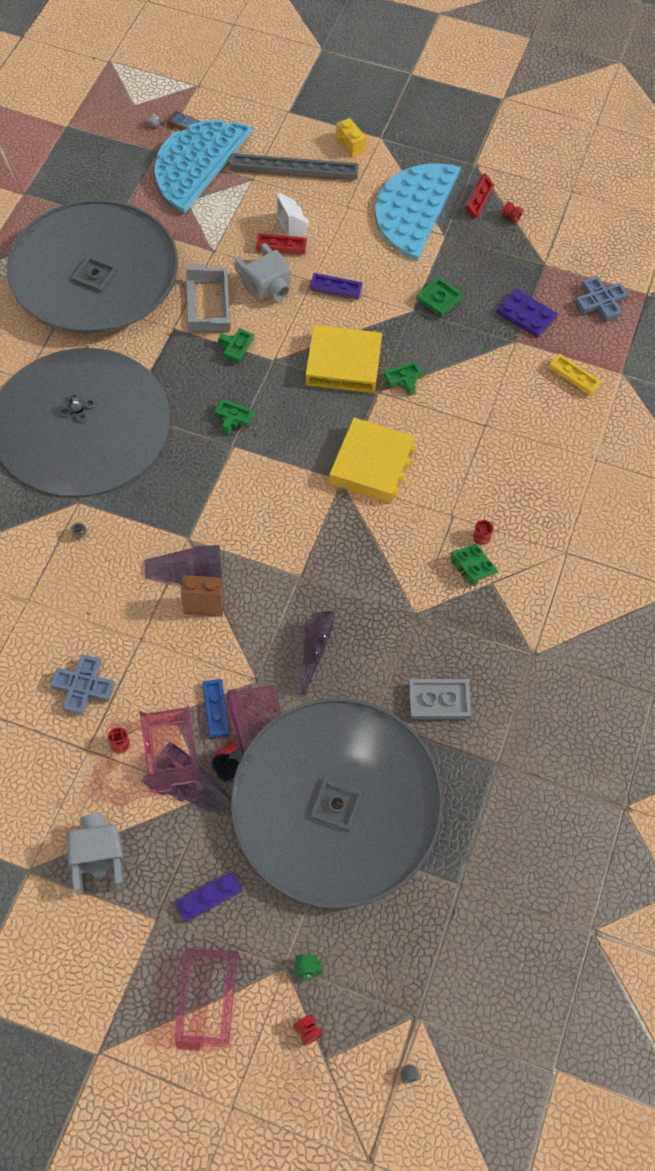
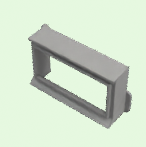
[186,265,230,334]

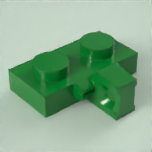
[218,328,255,363]
[384,361,423,396]
[214,399,254,435]

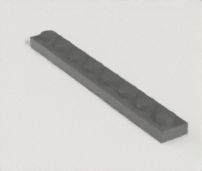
[230,153,358,180]

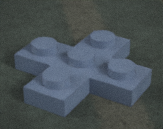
[575,276,629,321]
[50,654,115,715]

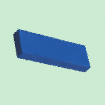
[202,679,230,739]

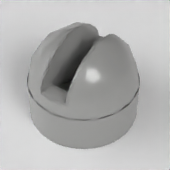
[147,113,161,128]

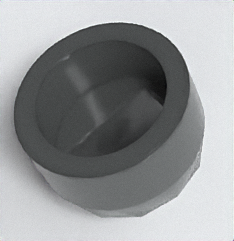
[68,397,83,412]
[71,523,87,539]
[401,1064,420,1084]

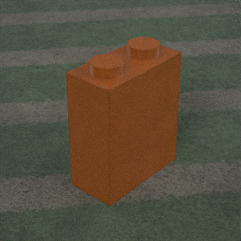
[181,575,224,616]

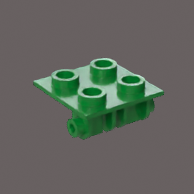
[450,544,499,586]

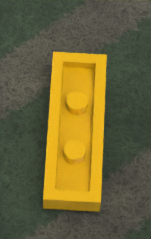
[548,353,602,396]

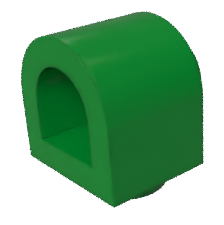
[295,954,322,980]

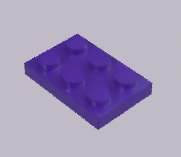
[496,289,558,338]

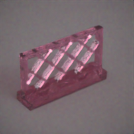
[226,685,282,754]

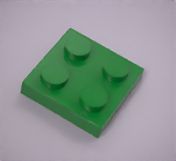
[416,276,464,318]

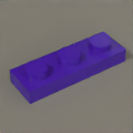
[310,273,363,300]
[174,871,242,923]

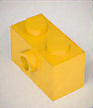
[336,118,367,158]

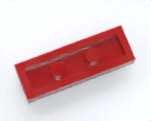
[464,173,495,219]
[256,233,307,255]

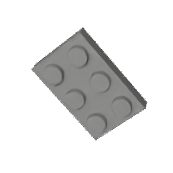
[409,679,471,719]

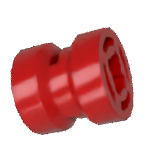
[501,201,523,223]
[473,520,494,545]
[108,727,130,754]
[293,1014,323,1047]

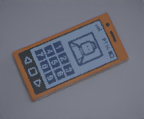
[167,110,202,130]

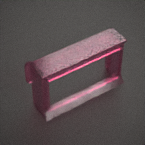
[139,705,200,793]
[174,947,239,1051]

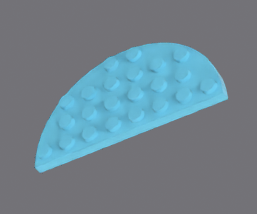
[155,120,252,214]
[375,164,461,261]

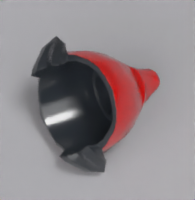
[211,741,244,782]

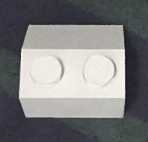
[277,193,309,237]

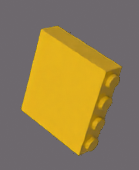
[306,325,382,393]
[329,418,417,504]

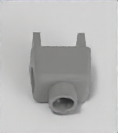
[235,243,291,301]
[68,814,126,896]

